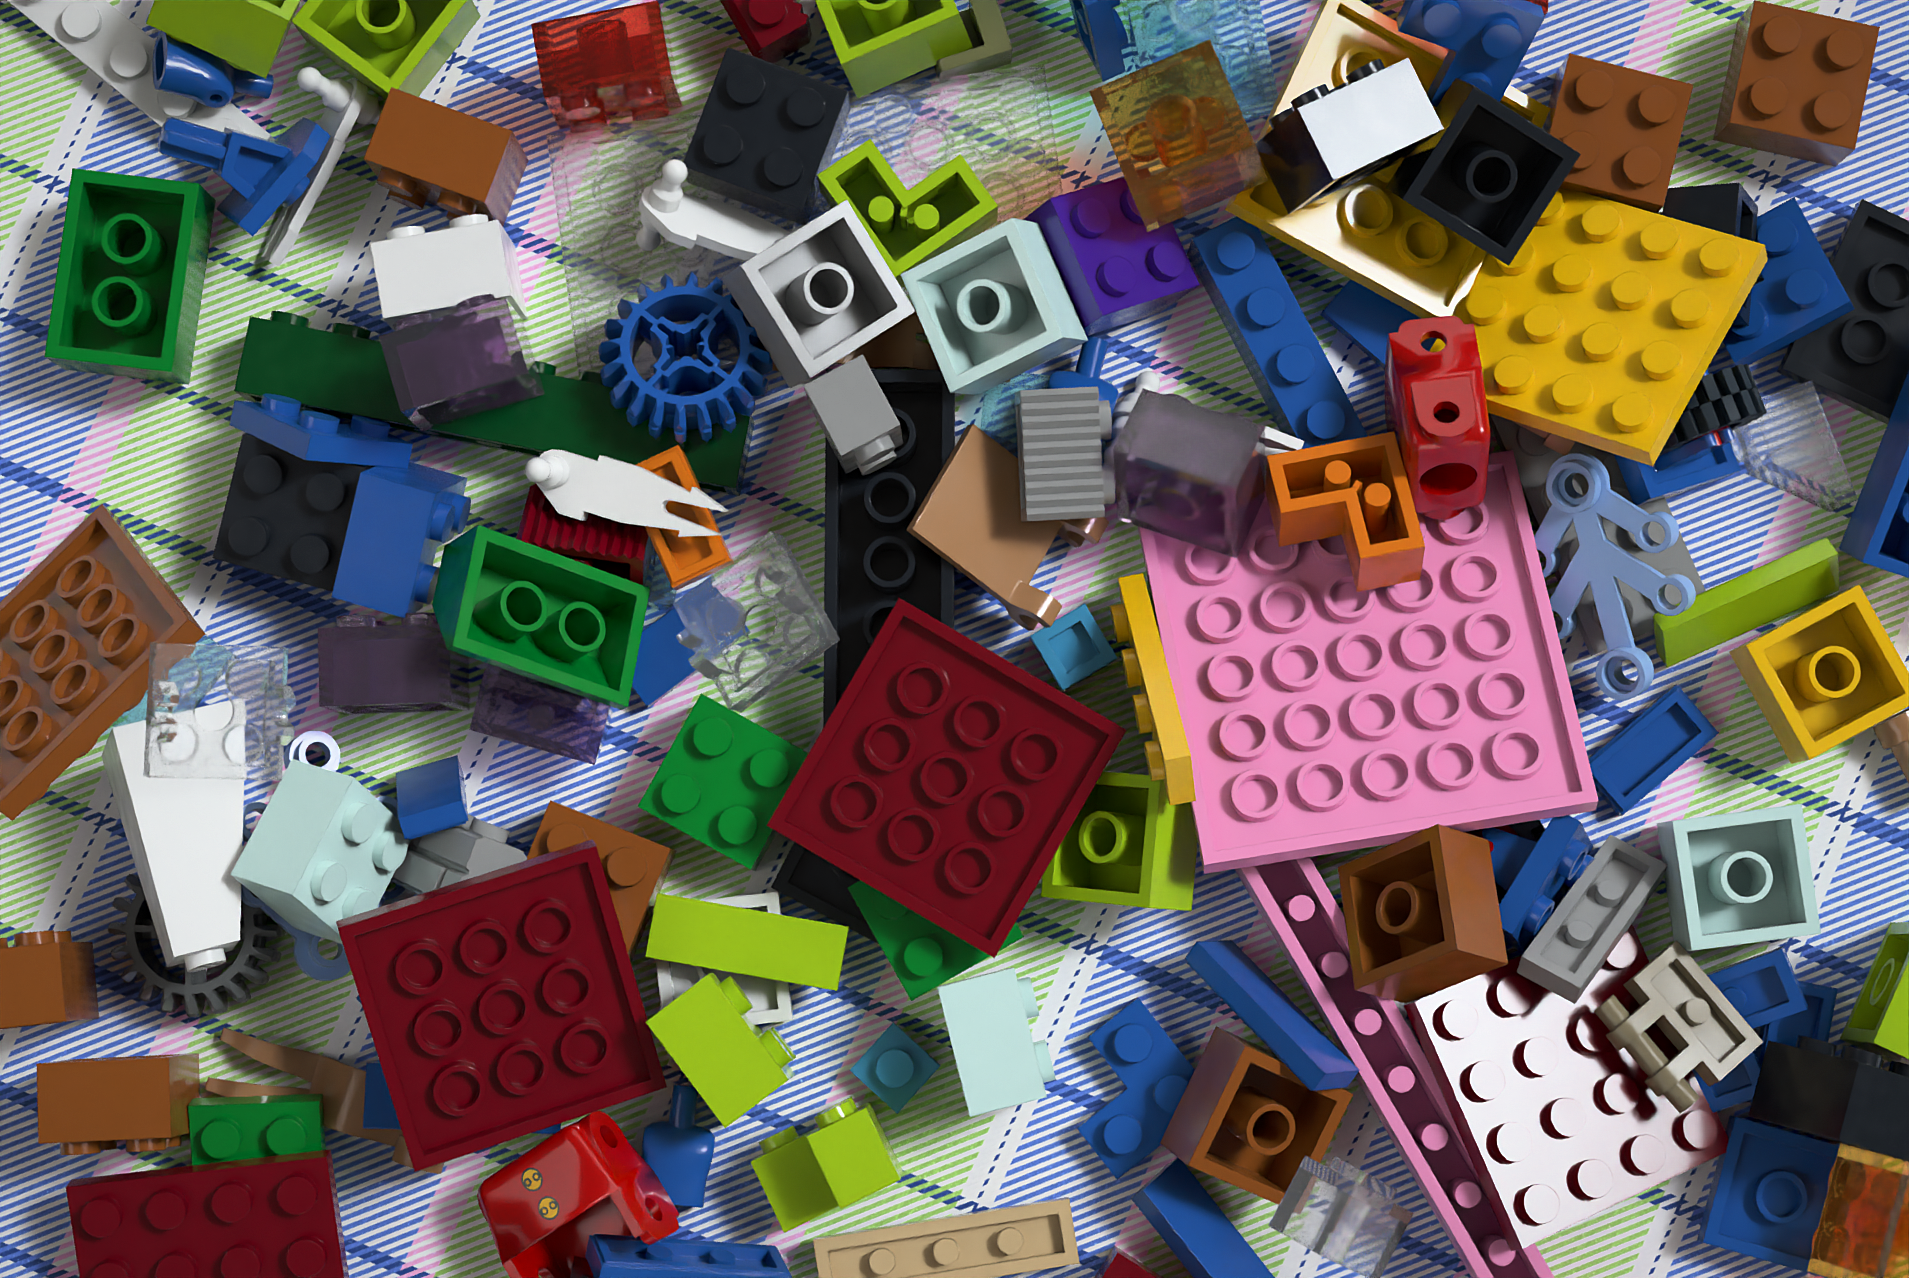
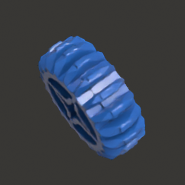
[598,271,773,445]

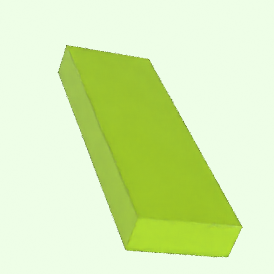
[1653,538,1840,668]
[645,893,849,991]

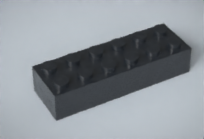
[823,369,955,728]

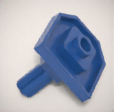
[158,117,331,236]

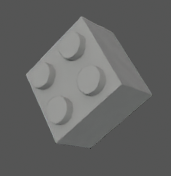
[721,200,915,388]

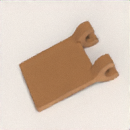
[907,424,1109,631]

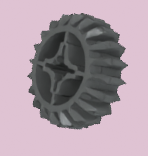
[108,874,286,1017]

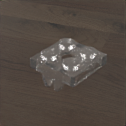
[673,531,840,712]
[143,642,296,781]

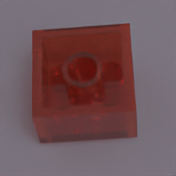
[531,1,682,134]

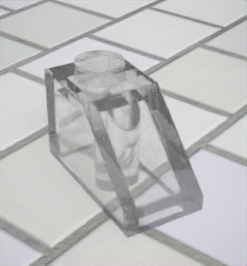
[1730,380,1858,512]

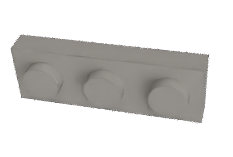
[1517,834,1668,1004]

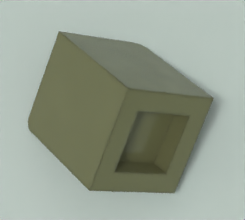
[934,0,1013,86]

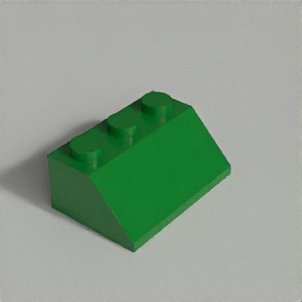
[432,525,650,710]

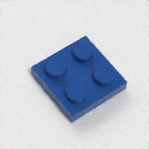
[1697,1115,1861,1278]

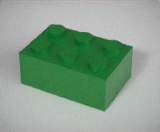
[44,168,216,385]

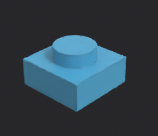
[1030,603,1117,692]
[850,1022,941,1114]

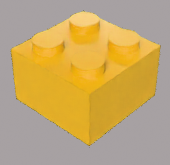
[1729,585,1909,764]

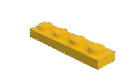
[1110,573,1196,806]

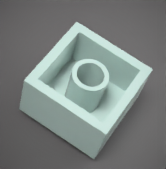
[901,218,1088,395]
[230,759,412,944]
[1657,804,1821,951]
[937,967,1056,1117]

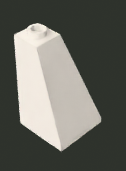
[101,697,246,972]

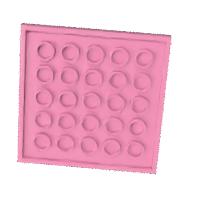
[1136,450,1598,874]

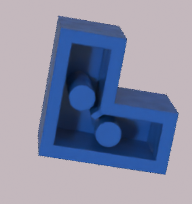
[331,462,471,619]

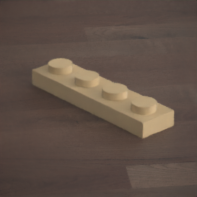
[813,1197,1080,1278]

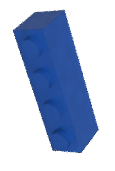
[1187,216,1368,449]
[1839,372,1909,578]

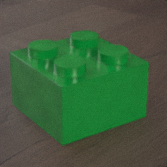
[637,693,809,871]

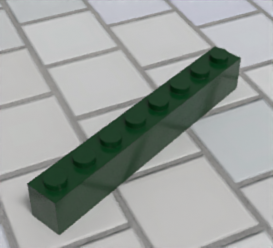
[234,311,755,496]

